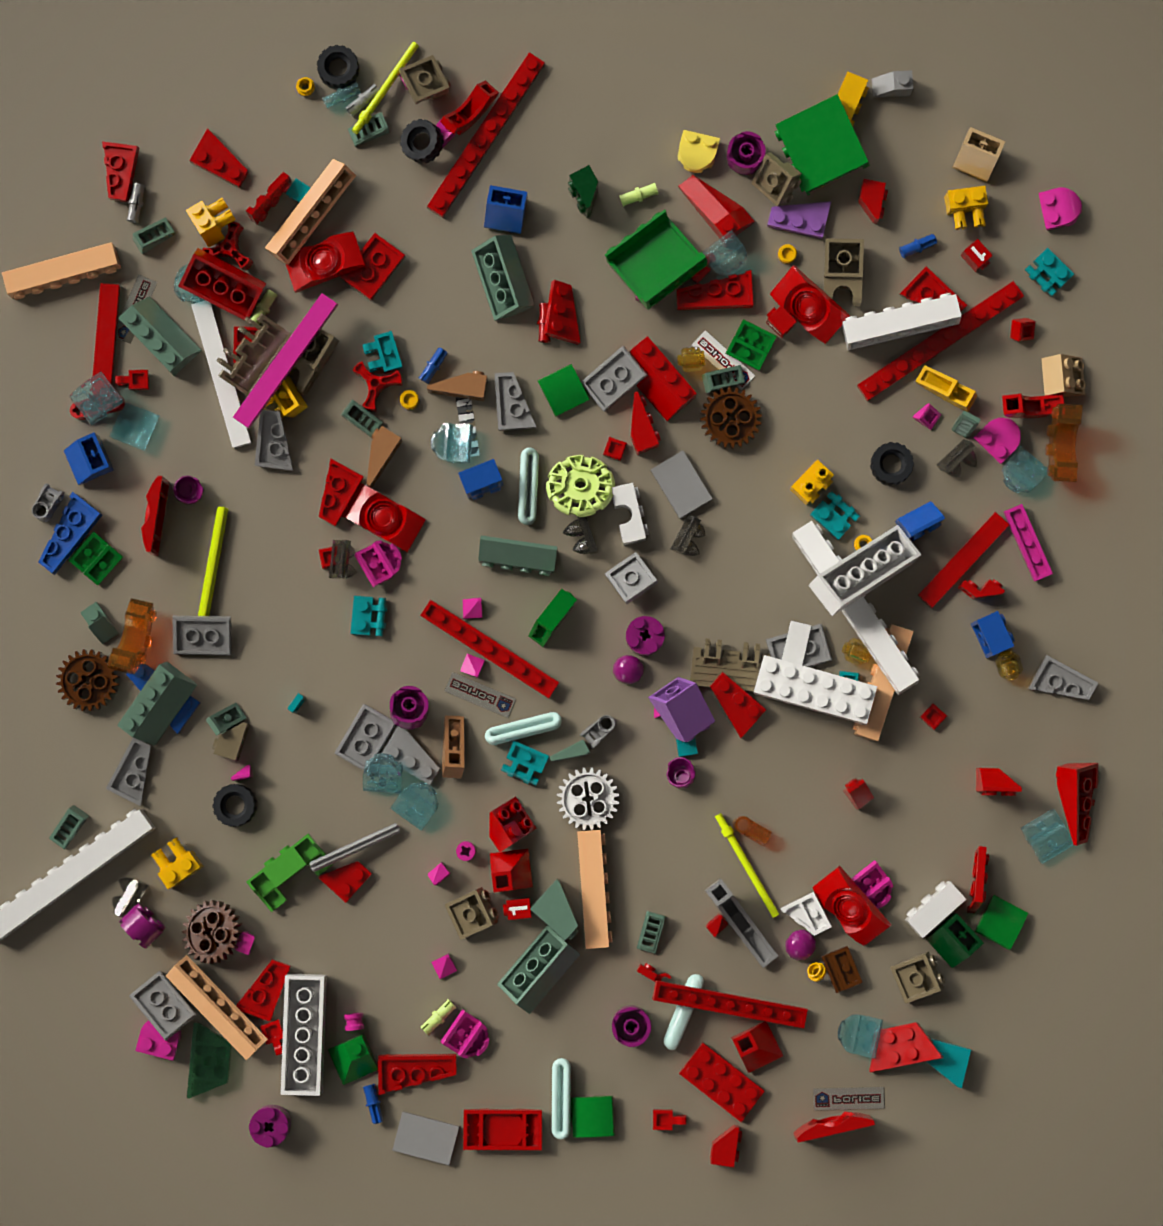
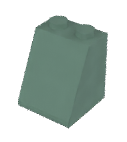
[530,879,578,941]

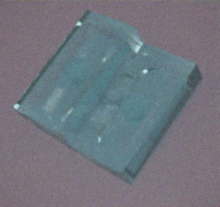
[70,372,123,425]
[109,402,159,451]
[1020,809,1073,864]

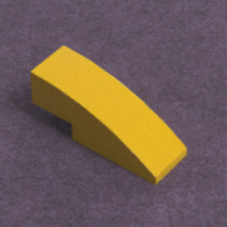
[915,365,977,412]

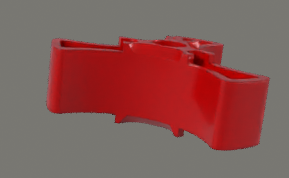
[202,221,253,271]
[353,361,403,412]

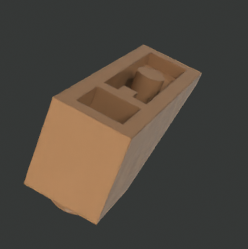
[427,371,488,401]
[367,426,403,488]
[442,715,464,778]

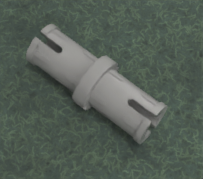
[345,84,379,117]
[126,183,145,223]

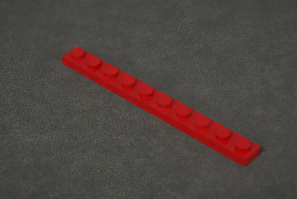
[427,52,545,218]
[857,281,1024,401]

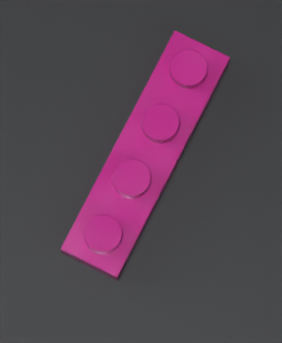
[1003,504,1053,582]

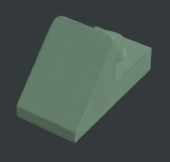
[80,602,119,644]
[206,703,247,736]

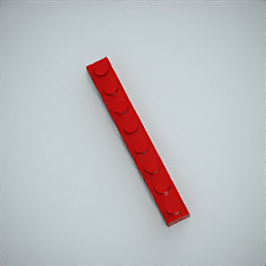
[420,599,559,699]
[652,980,808,1028]

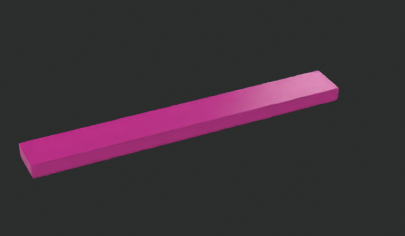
[233,293,338,429]

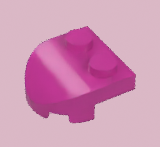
[1038,187,1082,231]
[974,417,1021,464]
[354,540,402,588]
[851,860,893,909]
[440,1009,489,1059]
[135,1020,181,1061]

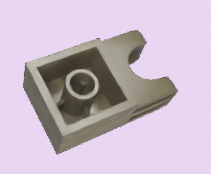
[824,238,864,307]
[291,318,339,395]

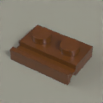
[821,946,863,993]

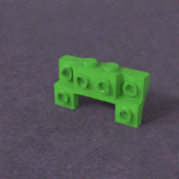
[246,834,333,912]

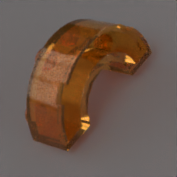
[1045,404,1083,482]
[107,598,157,674]

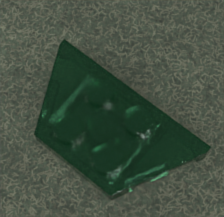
[187,1022,232,1099]

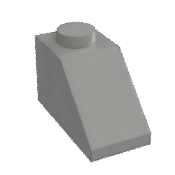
[872,70,913,98]

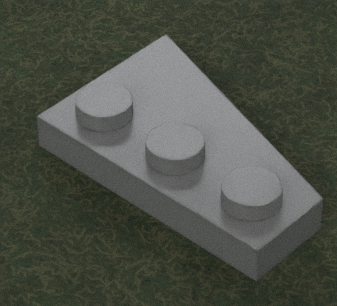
[494,372,536,431]
[255,409,293,470]
[1028,655,1098,700]
[381,726,440,785]
[106,738,151,806]

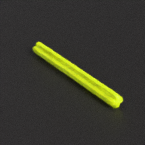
[198,507,228,616]

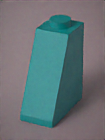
[927,1038,971,1088]

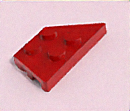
[869,1022,943,1073]

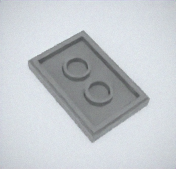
[581,346,648,412]
[650,451,712,519]
[173,615,232,655]
[766,624,832,667]
[334,704,396,773]
[129,971,197,1041]
[392,1111,459,1165]

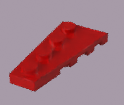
[676,270,753,310]
[378,1054,457,1095]

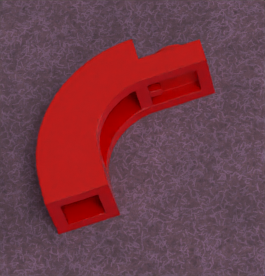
[440,80,499,135]
[1002,393,1065,418]

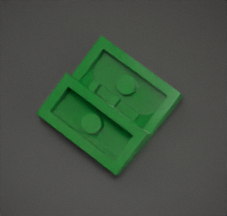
[725,319,777,370]
[537,364,589,417]
[68,531,123,586]
[975,895,1028,950]
[571,1096,615,1138]

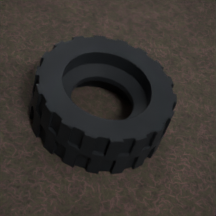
[317,45,359,90]
[400,119,444,164]
[870,442,914,486]
[212,784,258,827]

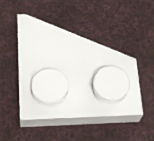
[780,892,832,936]

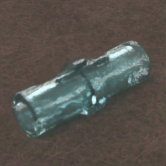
[322,82,361,109]

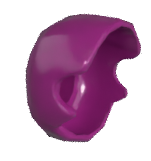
[173,475,204,505]
[613,655,644,684]
[666,757,696,789]
[785,930,816,961]

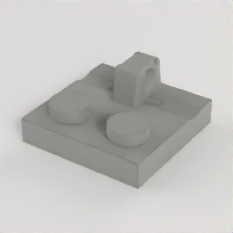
[605,552,658,604]

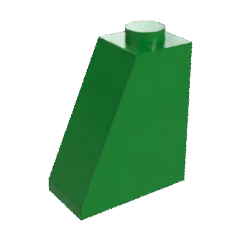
[528,589,577,647]

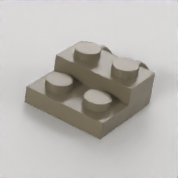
[399,55,451,104]
[751,152,802,207]
[445,887,499,940]
[890,951,945,1004]

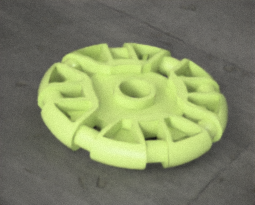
[546,455,615,517]

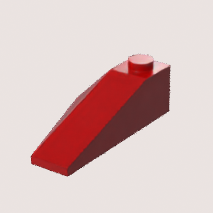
[678,175,754,245]
[1056,763,1098,846]

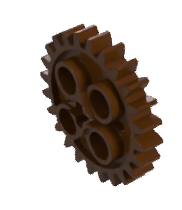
[700,387,762,449]
[56,649,120,712]
[182,900,243,964]

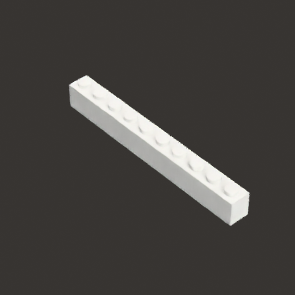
[792,521,920,695]
[0,809,156,941]

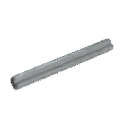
[309,823,400,872]

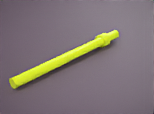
[352,42,419,134]
[715,813,779,918]

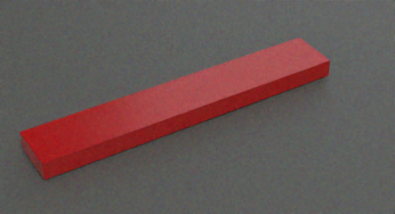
[91,283,120,396]
[917,512,1009,608]

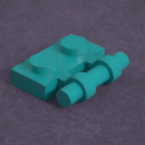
[1025,248,1074,296]
[810,491,860,540]
[350,596,388,637]
[501,741,549,786]

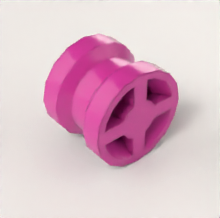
[456,841,476,861]
[344,1013,365,1031]

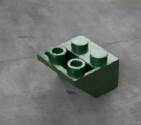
[568,165,598,218]
[926,913,984,968]

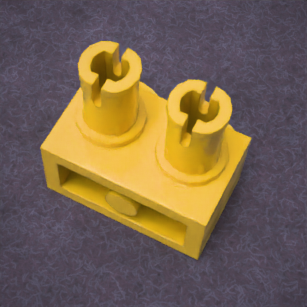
[944,186,988,230]
[186,198,236,248]
[264,376,308,418]
[790,459,834,505]
[151,837,204,890]

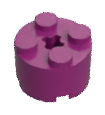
[727,131,766,175]
[626,616,665,656]
[390,686,428,729]
[119,903,166,949]
[612,1005,651,1047]
[249,1105,291,1148]

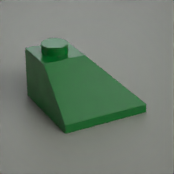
[328,1033,378,1085]

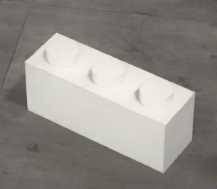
[905,881,966,938]

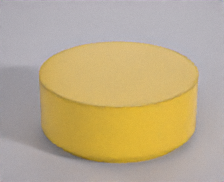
[778,244,797,264]
[400,390,419,410]

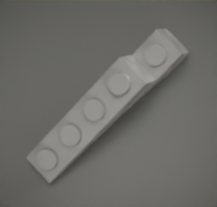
[705,879,778,968]

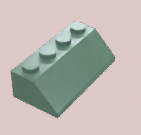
[471,235,534,321]
[119,296,202,376]
[478,535,558,576]
[117,661,197,746]
[497,925,580,1014]

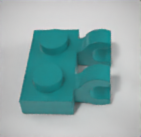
[362,331,403,373]

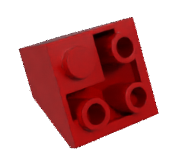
[976,768,1022,796]
[489,796,537,852]
[490,849,533,892]
[731,1021,783,1073]

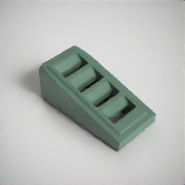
[348,112,390,147]
[133,217,175,254]
[702,365,745,393]
[340,400,383,437]
[952,411,981,438]
[550,740,590,762]
[49,805,89,850]
[637,911,666,953]

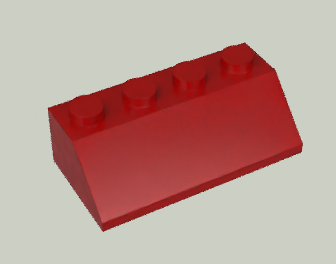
[178,248,266,320]
[630,336,697,421]

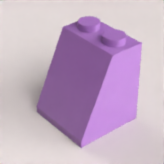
[648,677,715,742]

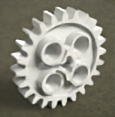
[557,768,619,830]

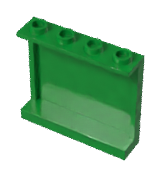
[774,94,870,196]
[605,209,708,310]

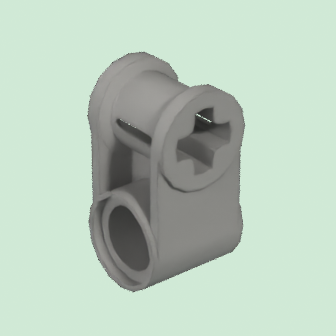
[32,483,64,522]
[580,715,616,749]

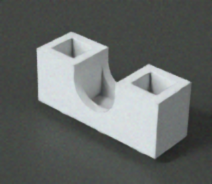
[612,483,649,546]

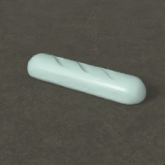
[518,447,539,525]
[485,712,562,745]
[664,974,704,1050]
[552,1058,571,1140]

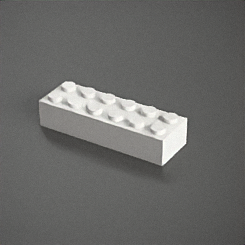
[842,293,961,351]
[808,525,921,616]
[754,655,877,725]
[281,974,327,1096]

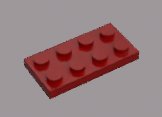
[679,1042,765,1122]

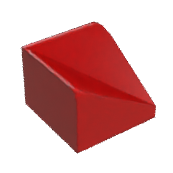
[1010,318,1036,341]
[705,914,728,938]

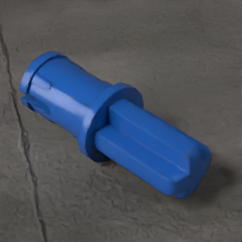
[899,234,937,258]
[418,347,448,384]
[363,1084,383,1124]

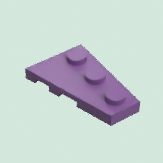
[767,202,831,239]

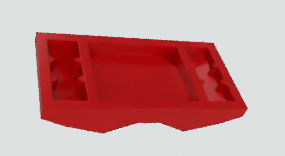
[286,231,366,293]
[770,265,850,344]
[141,475,170,556]
[342,483,426,553]
[812,865,892,946]
[463,1108,542,1150]
[793,1111,875,1143]

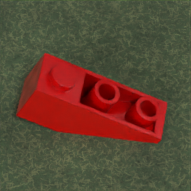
[630,391,661,455]

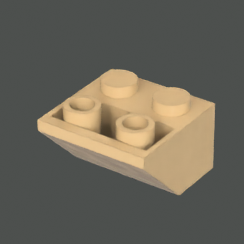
[952,127,1005,182]
[1041,354,1086,397]

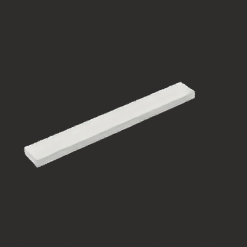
[191,300,252,449]

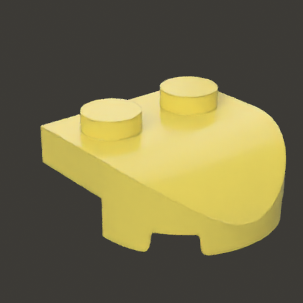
[678,130,720,173]

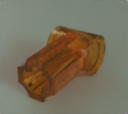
[733,816,772,847]

